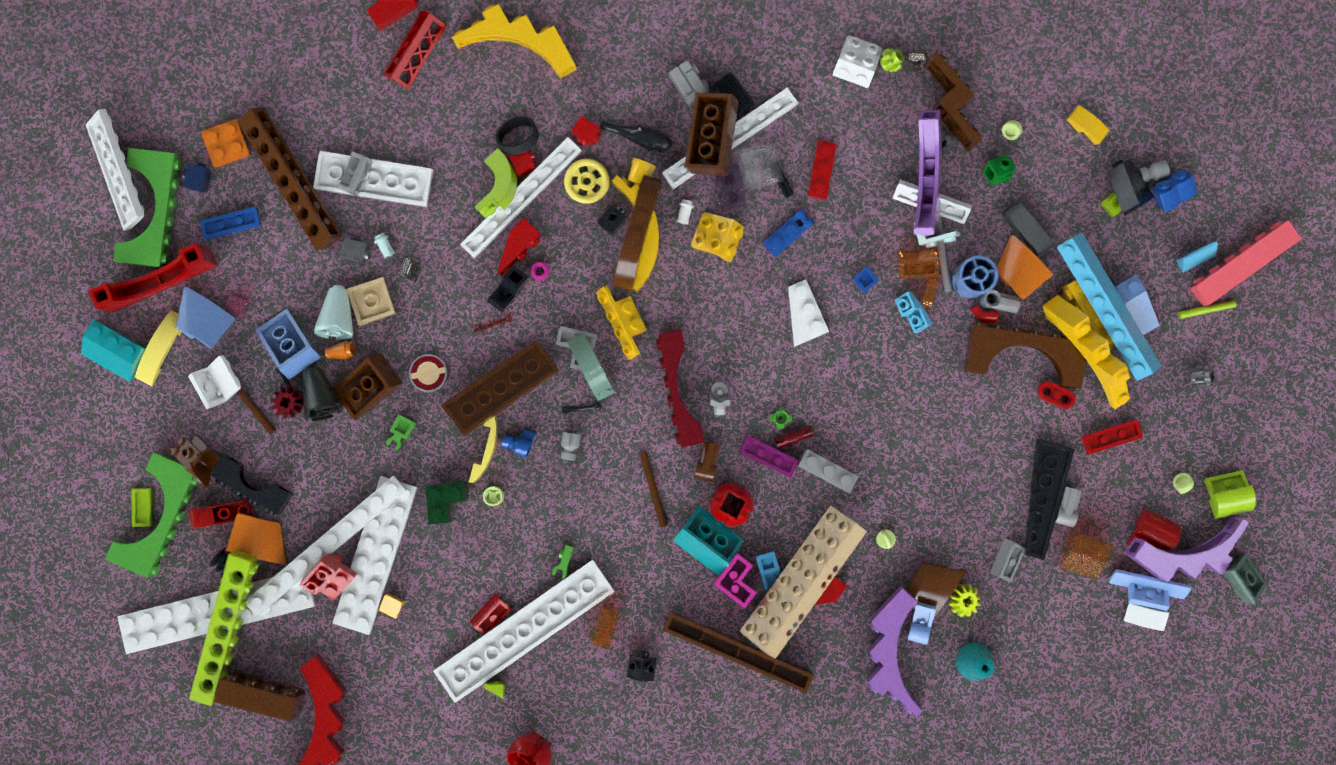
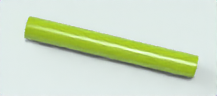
[1178,300,1236,319]

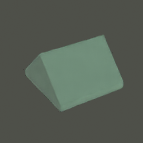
[1224,553,1267,604]

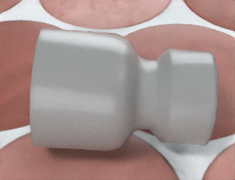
[1138,160,1170,185]
[560,432,581,461]

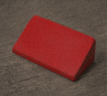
[470,593,513,635]

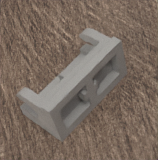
[337,152,372,197]

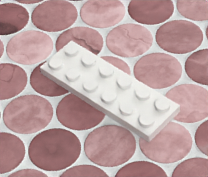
[86,109,144,231]
[313,151,433,207]

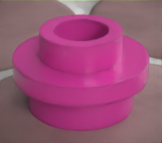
[530,261,549,281]

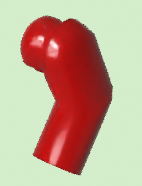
[970,304,1000,323]

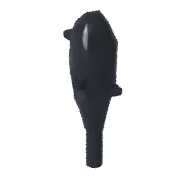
[600,121,673,153]

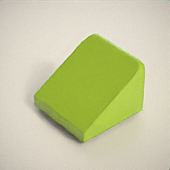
[484,681,505,698]

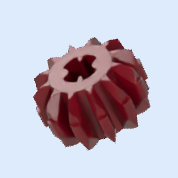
[270,386,304,419]

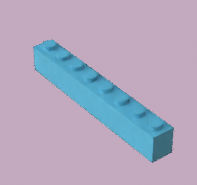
[1057,233,1161,381]

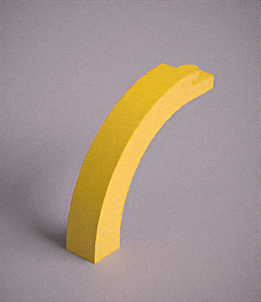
[612,175,659,292]

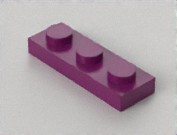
[739,435,799,478]

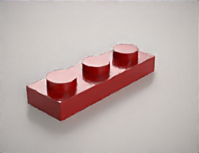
[807,140,837,200]
[1081,419,1143,455]

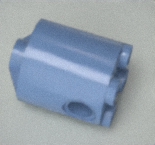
[952,256,998,298]

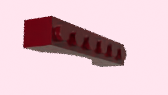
[656,330,704,447]

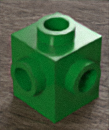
[982,154,1017,186]

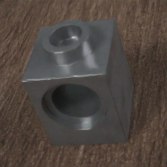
[339,238,372,264]

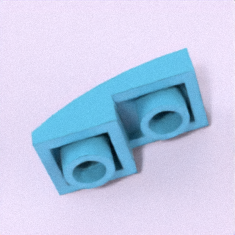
[894,291,932,333]

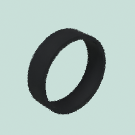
[496,116,539,155]

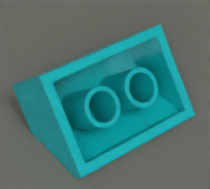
[81,319,146,382]
[673,506,744,576]

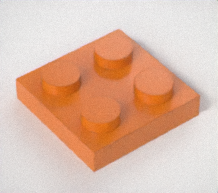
[201,119,251,168]

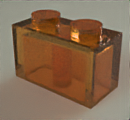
[897,249,939,279]
[591,604,621,650]

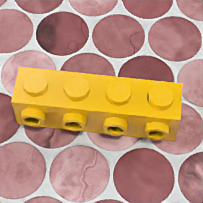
[1062,279,1116,350]

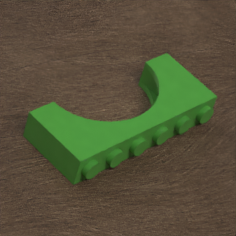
[113,148,182,268]
[105,452,198,578]

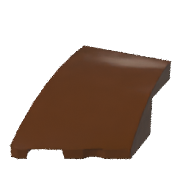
[906,561,966,617]

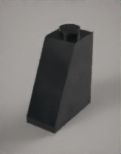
[1107,159,1154,216]

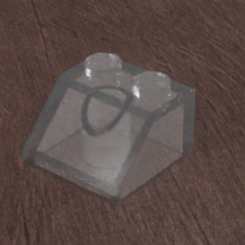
[735,144,784,191]

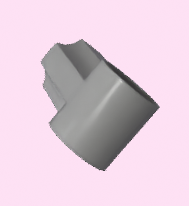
[979,290,1021,314]
[1055,487,1082,528]

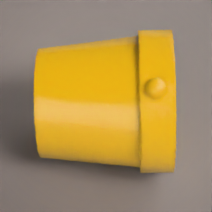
[628,158,656,186]

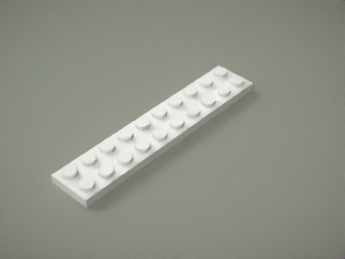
[433,559,615,703]
[117,577,316,654]

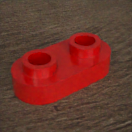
[1037,382,1076,409]

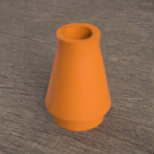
[325,340,356,359]

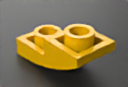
[1067,105,1109,145]

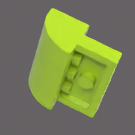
[1204,470,1256,519]

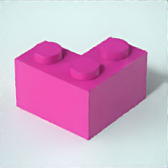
[713,553,756,608]

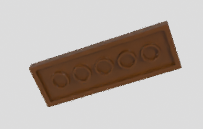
[441,340,559,437]

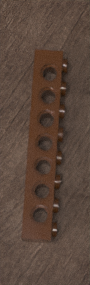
[238,107,342,251]

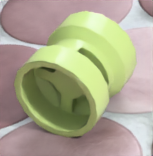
[483,486,504,506]

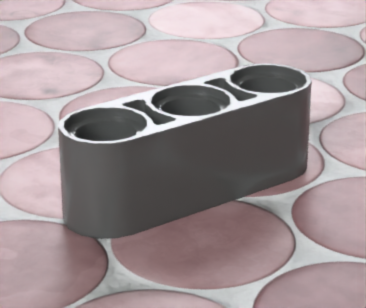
[1002,202,1053,256]

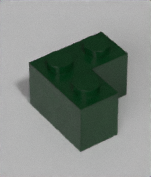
[425,482,469,525]

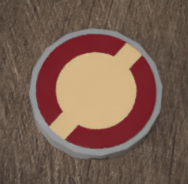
[409,354,448,392]

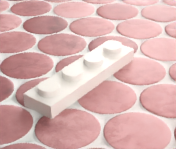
[893,180,972,224]

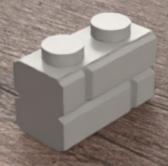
[669,60,710,108]

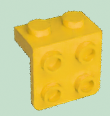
[691,212,745,262]

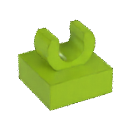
[1100,191,1122,218]

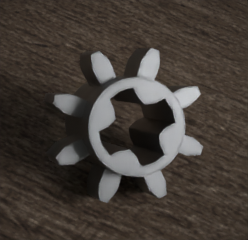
[1191,365,1215,388]

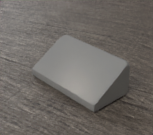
[990,538,1025,583]

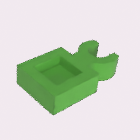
[386,414,417,450]

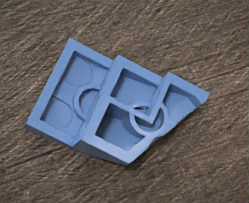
[176,287,235,349]

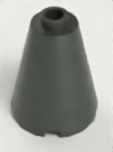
[303,366,343,422]

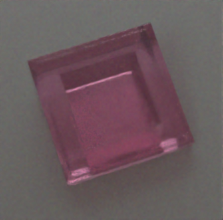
[226,294,251,319]

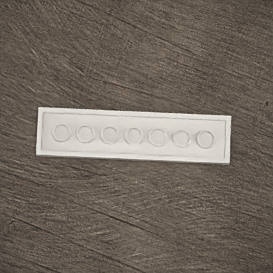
[333,476,418,635]

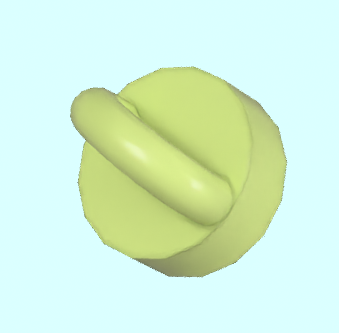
[1002,120,1022,140]
[1173,473,1194,494]
[876,529,896,549]

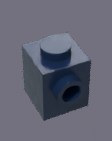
[183,162,211,193]

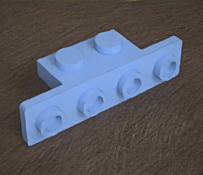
[1109,569,1191,611]

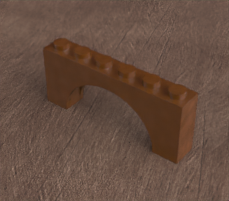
[964,323,1086,389]

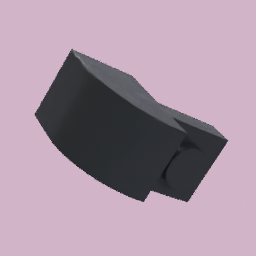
[487,265,529,313]

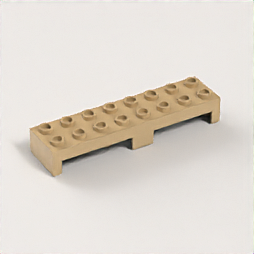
[740,506,867,658]

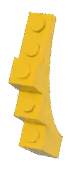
[452,4,577,79]
[1043,295,1130,410]

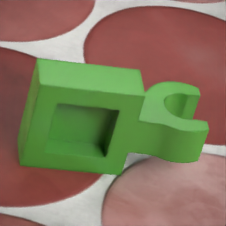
[552,544,574,578]

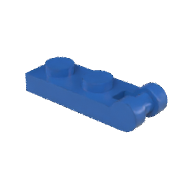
[763,208,815,257]

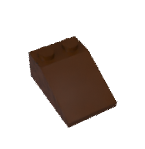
[333,353,403,421]

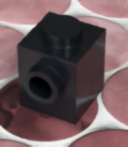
[597,205,627,237]

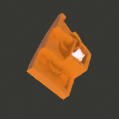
[996,234,1053,300]
[226,513,287,565]

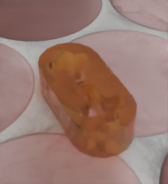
[920,273,939,310]

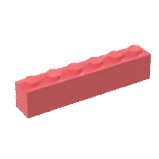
[1190,220,1302,306]

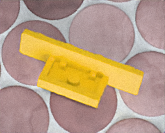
[596,285,647,360]

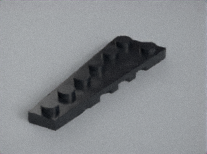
[1024,439,1075,560]

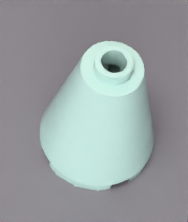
[314,285,353,340]

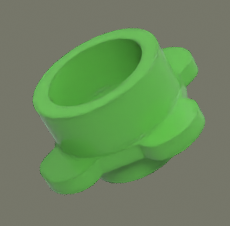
[769,407,792,430]

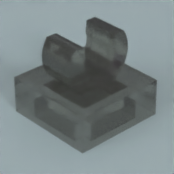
[905,51,928,71]
[397,257,423,282]

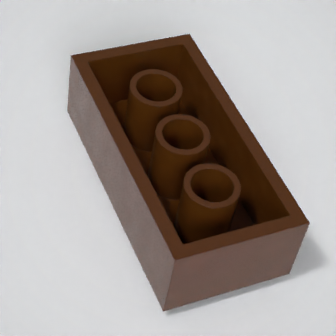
[685,92,739,176]
[213,671,305,722]

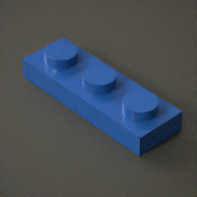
[200,207,262,240]

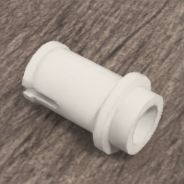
[676,199,694,225]

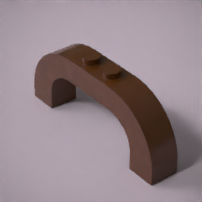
[613,175,663,292]

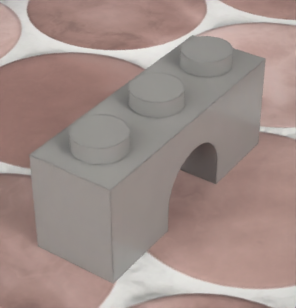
[797,449,859,494]

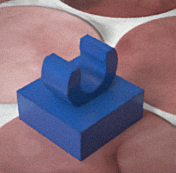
[851,266,879,294]

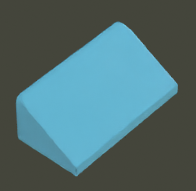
[1176,241,1218,272]

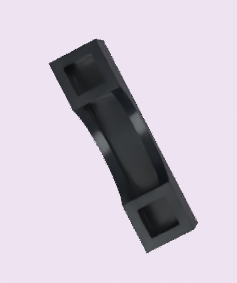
[211,455,293,515]

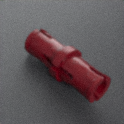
[774,425,814,449]

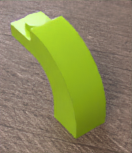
[475,148,517,219]

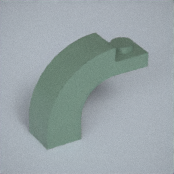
[567,333,615,401]

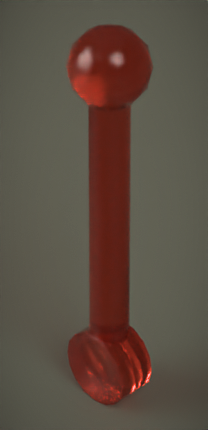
[474,315,512,333]

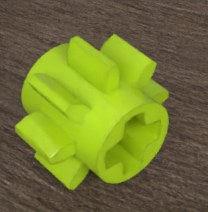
[880,48,904,72]

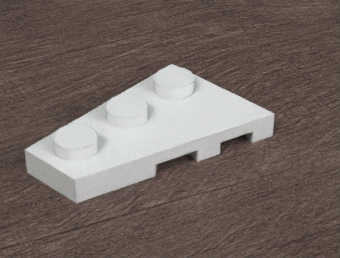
[788,279,829,347]

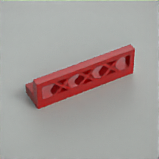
[383,11,447,90]

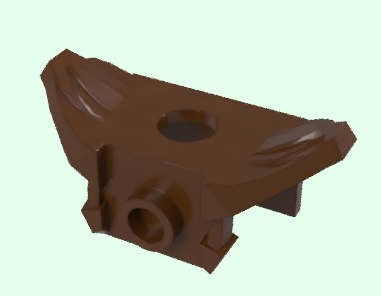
[166,435,221,488]

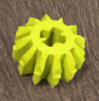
[948,584,981,617]

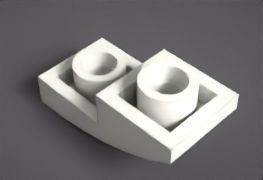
[1124,603,1170,631]

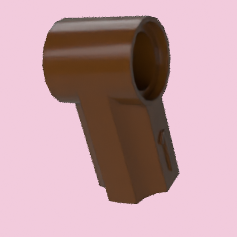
[694,442,720,482]

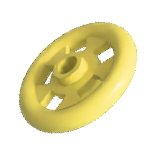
[564,159,610,204]

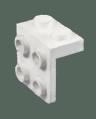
[833,36,882,88]
[188,355,241,409]

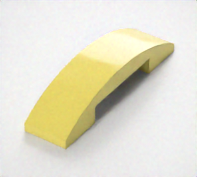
[135,310,181,386]
[469,415,498,483]

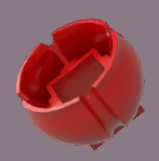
[710,483,754,527]
[507,731,552,765]

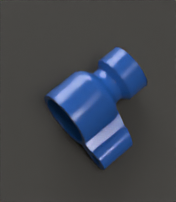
[501,428,536,458]

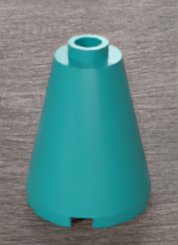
[956,642,995,681]

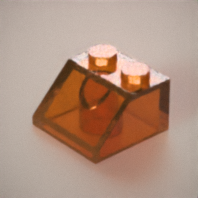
[1059,532,1113,580]

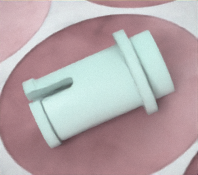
[374,233,395,258]

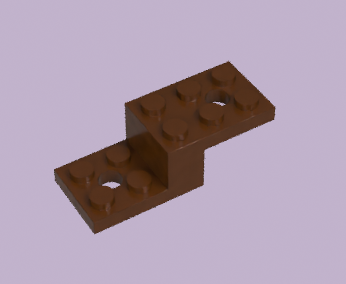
[925,52,982,152]

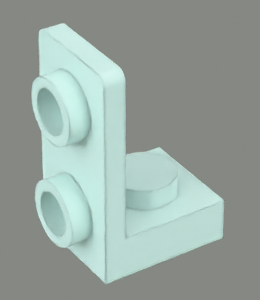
[914,223,961,248]

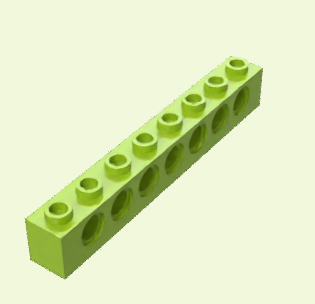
[189,550,258,706]

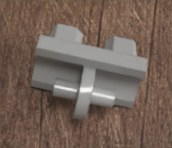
[709,381,730,415]

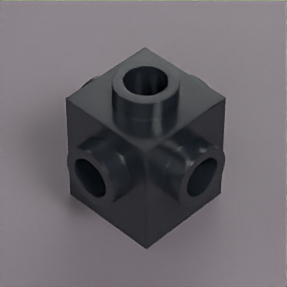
[627,651,657,681]

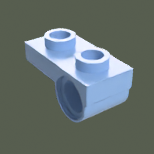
[908,602,936,645]

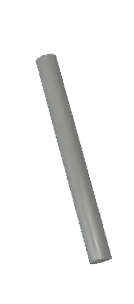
[935,216,952,292]

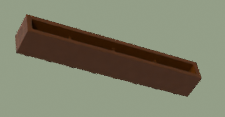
[663,610,814,694]

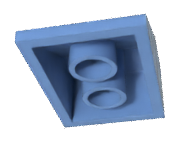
[1114,275,1160,335]
[255,309,321,379]

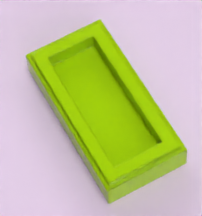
[132,488,153,527]

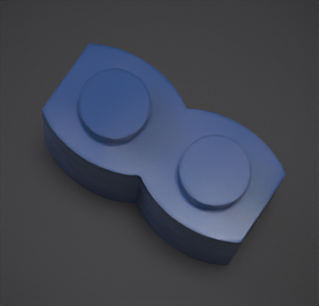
[1152,169,1197,212]

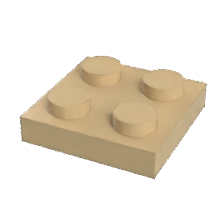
[347,277,396,326]

